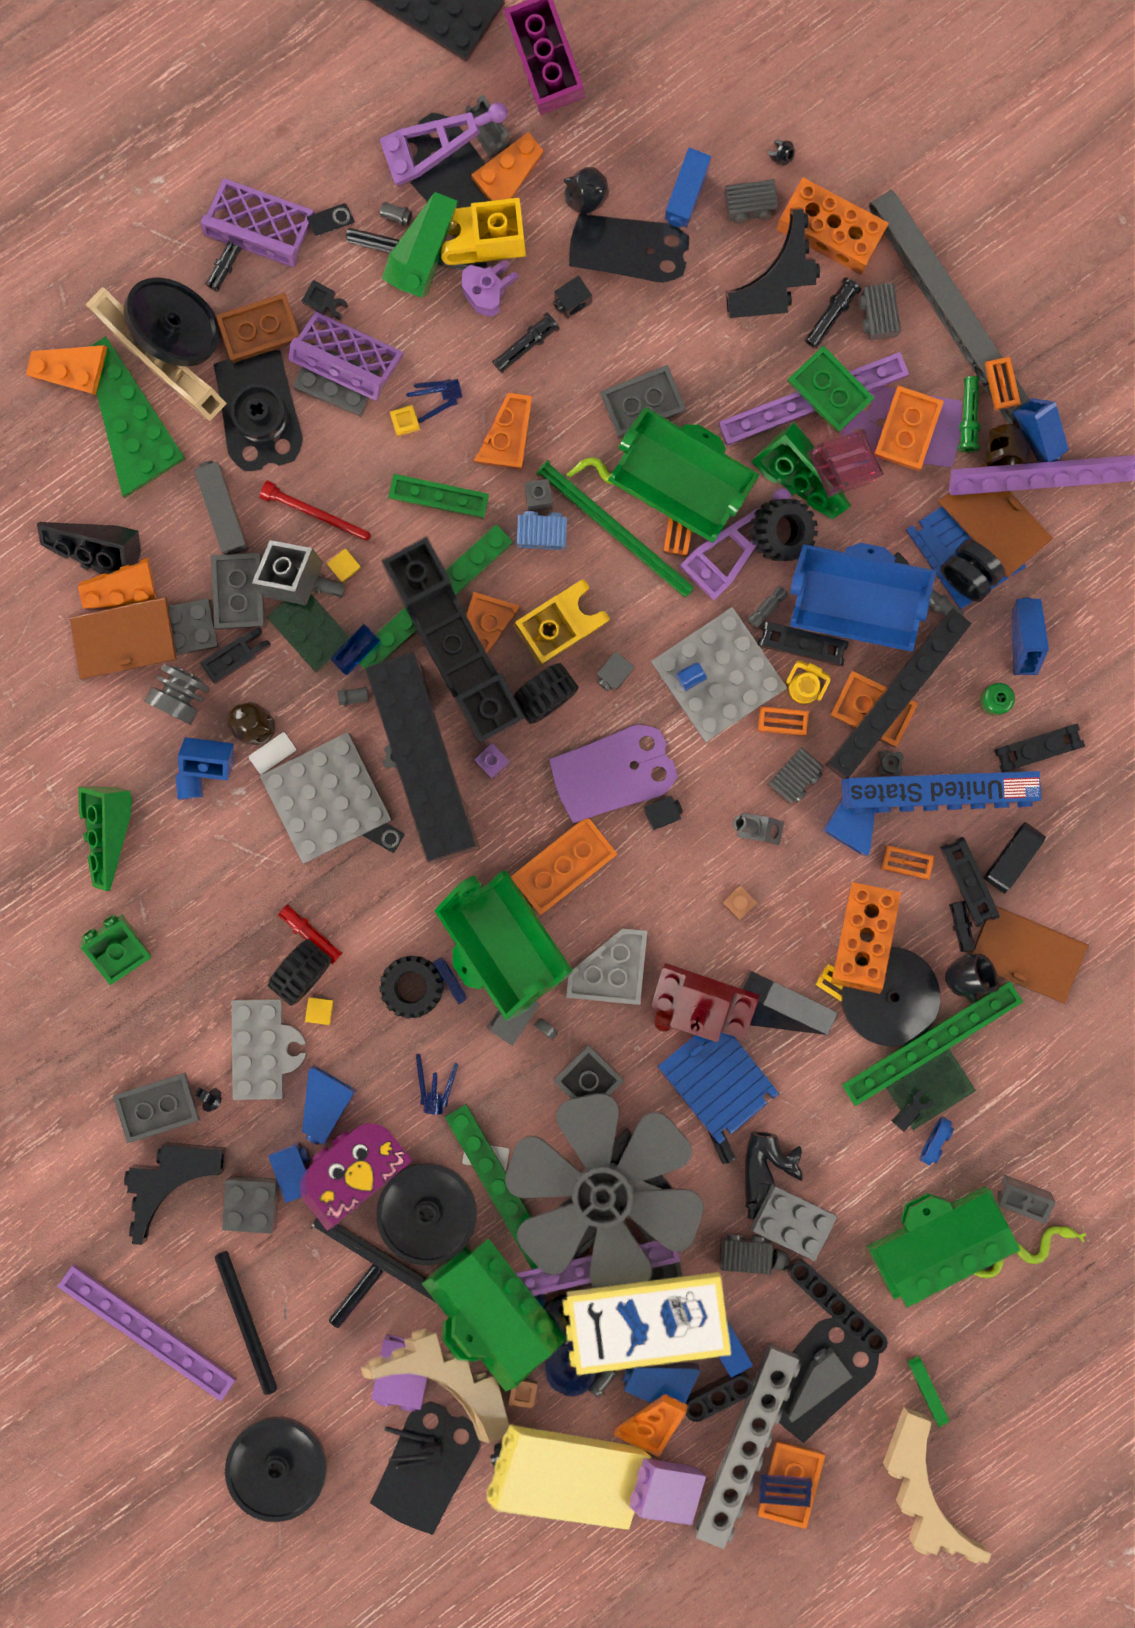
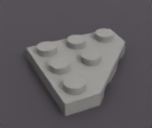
[566,928,647,1005]

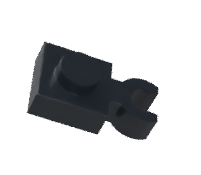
[301,280,348,320]

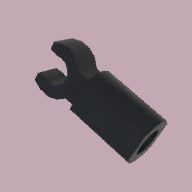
[891,1090,933,1132]

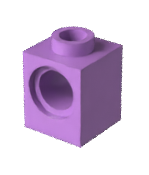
[475,743,510,780]

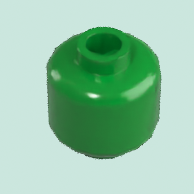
[980,683,1015,716]

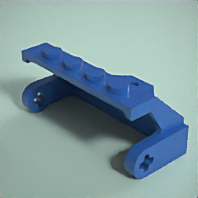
[790,543,936,652]

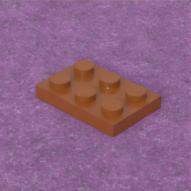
[216,293,299,363]

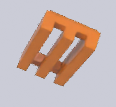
[985,356,1021,411]
[663,518,691,556]
[757,706,809,736]
[880,845,935,880]

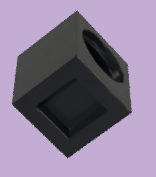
[553,275,592,319]
[643,796,683,831]

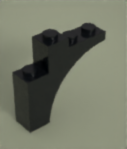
[726,207,820,318]
[124,1142,226,1245]

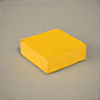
[390,405,420,437]
[327,548,362,583]
[305,997,334,1025]

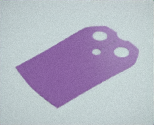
[842,386,961,467]
[549,725,677,823]

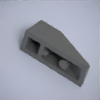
[786,1347,852,1422]

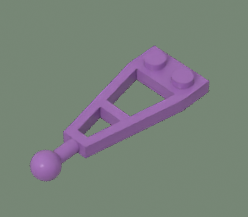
[380,102,508,186]
[679,488,792,601]

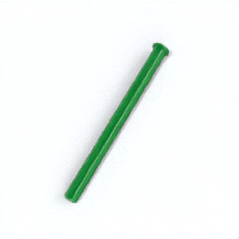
[536,460,694,597]

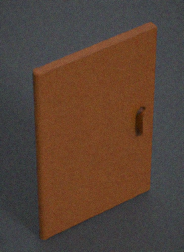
[938,464,1053,578]
[69,597,177,679]
[971,906,1089,1004]

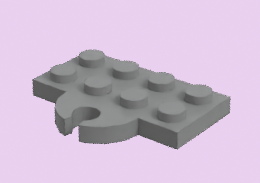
[232,999,307,1100]

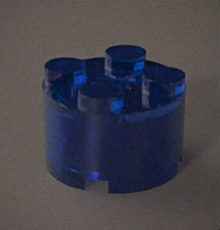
[546,1341,596,1397]

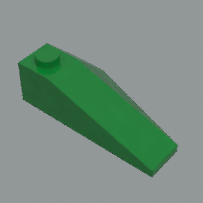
[382,192,458,298]
[751,422,851,520]
[78,786,132,891]

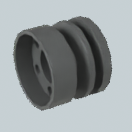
[144,664,210,725]

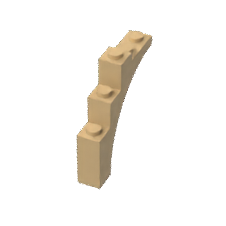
[85,287,227,421]
[361,1329,509,1443]
[883,1406,991,1564]

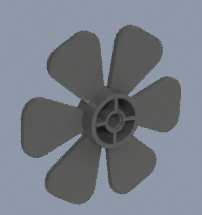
[505,1093,703,1288]

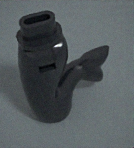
[745,1132,803,1220]

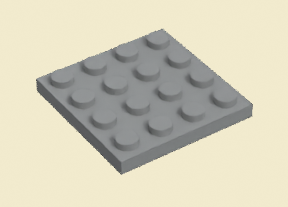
[651,607,787,743]
[260,732,392,864]

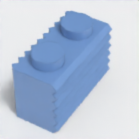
[517,511,567,550]

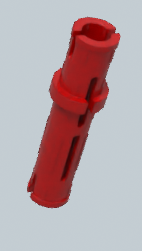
[277,904,343,965]

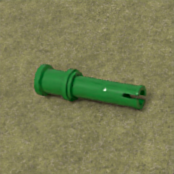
[958,376,981,453]

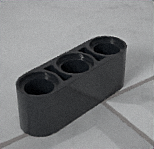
[984,822,1046,894]
[685,1372,752,1422]

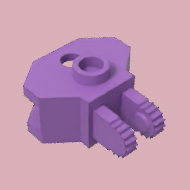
[462,260,519,317]

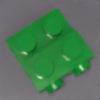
[80,914,151,985]

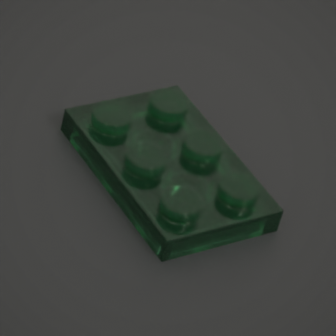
[267,594,353,672]
[886,1048,976,1130]

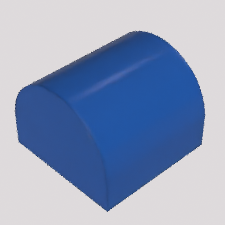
[675,663,707,692]
[175,774,203,800]

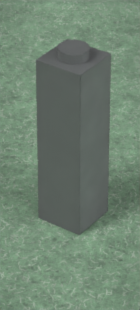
[194,461,249,555]

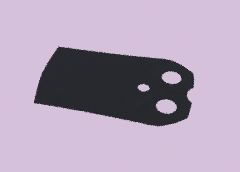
[407,113,489,208]
[569,213,689,283]
[213,350,303,471]
[761,1317,879,1443]
[370,1402,480,1535]

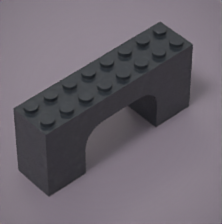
[381,536,525,743]
[365,652,480,864]

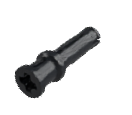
[804,277,861,349]
[492,312,560,373]

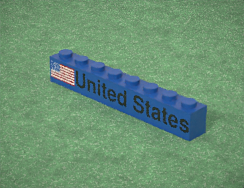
[841,771,1041,814]

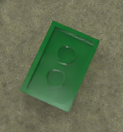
[787,345,874,433]

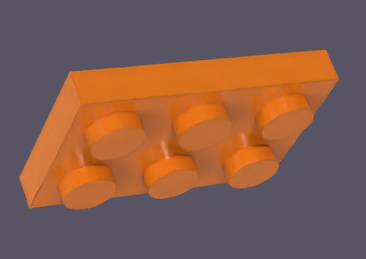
[873,385,944,471]
[829,671,918,748]
[757,1440,825,1529]

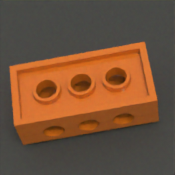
[776,177,889,275]
[831,882,901,994]

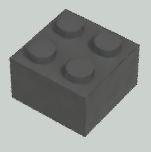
[252,540,323,605]
[553,1044,624,1098]
[222,1176,279,1234]

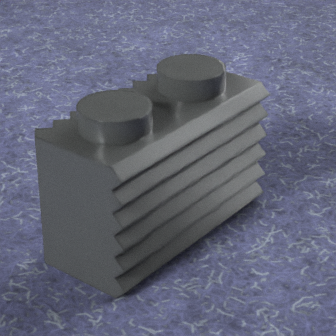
[724,179,778,223]
[859,283,901,341]
[767,747,824,804]
[719,1233,773,1274]

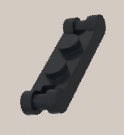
[758,622,849,666]
[994,723,1086,773]
[940,837,1000,927]

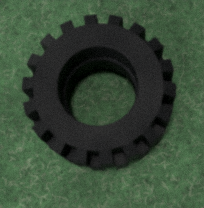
[749,499,818,561]
[513,663,579,724]
[268,939,332,1006]
[379,955,444,1019]

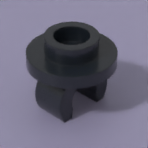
[768,140,795,166]
[194,1087,222,1112]

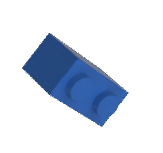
[178,737,234,781]
[268,1142,310,1203]

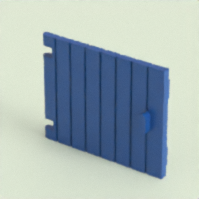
[906,507,1026,610]
[657,1032,779,1145]

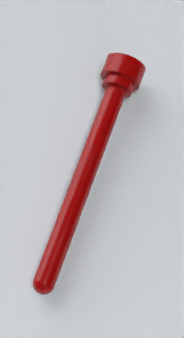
[259,480,371,541]

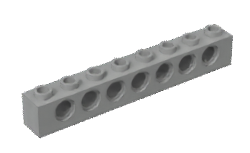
[694,1343,801,1549]

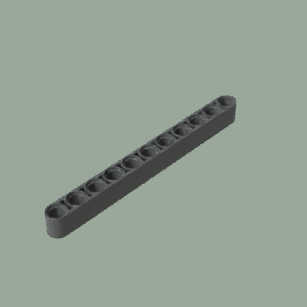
[869,190,1030,424]

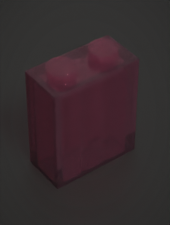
[808,430,884,497]

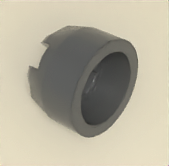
[771,1249,791,1271]

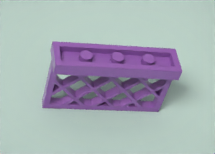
[200,178,314,268]
[288,312,403,401]

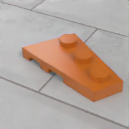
[471,132,543,201]
[26,345,108,395]
[474,393,532,470]
[78,557,157,609]
[466,592,520,653]
[613,1394,688,1457]

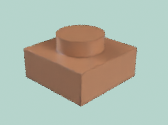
[722,885,757,920]
[509,1379,538,1409]

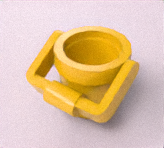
[785,660,831,705]

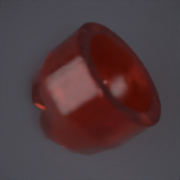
[654,1011,673,1032]

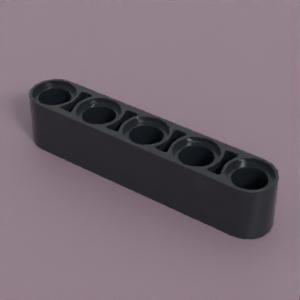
[787,1259,888,1354]

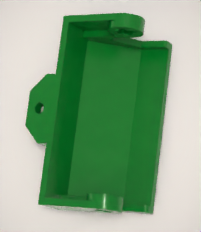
[608,407,760,543]
[434,870,573,1021]
[866,1186,1020,1308]
[421,1238,567,1392]

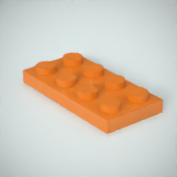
[510,818,618,916]

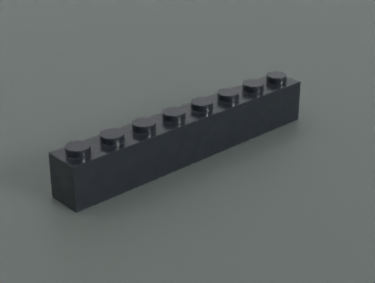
[825,608,972,779]

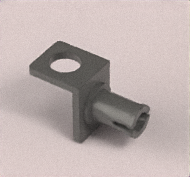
[733,813,784,845]

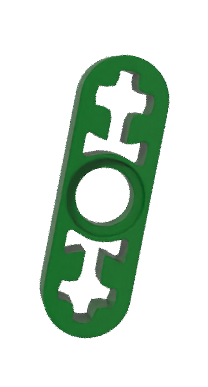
[907,1355,950,1428]

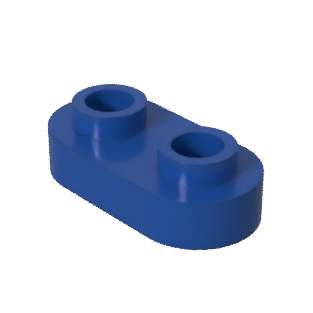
[920,1116,954,1165]

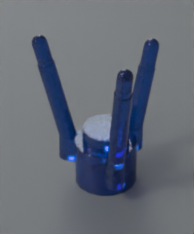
[406,379,463,423]
[416,1054,458,1115]

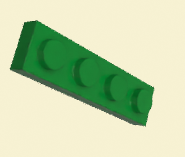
[388,474,489,519]

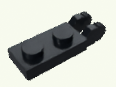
[200,628,271,684]

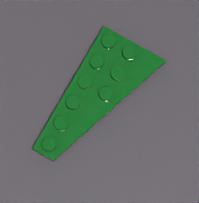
[91,336,186,498]

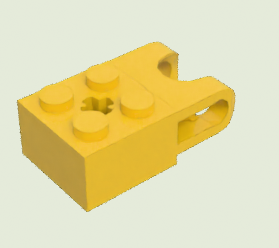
[441,198,526,265]
[513,579,610,667]

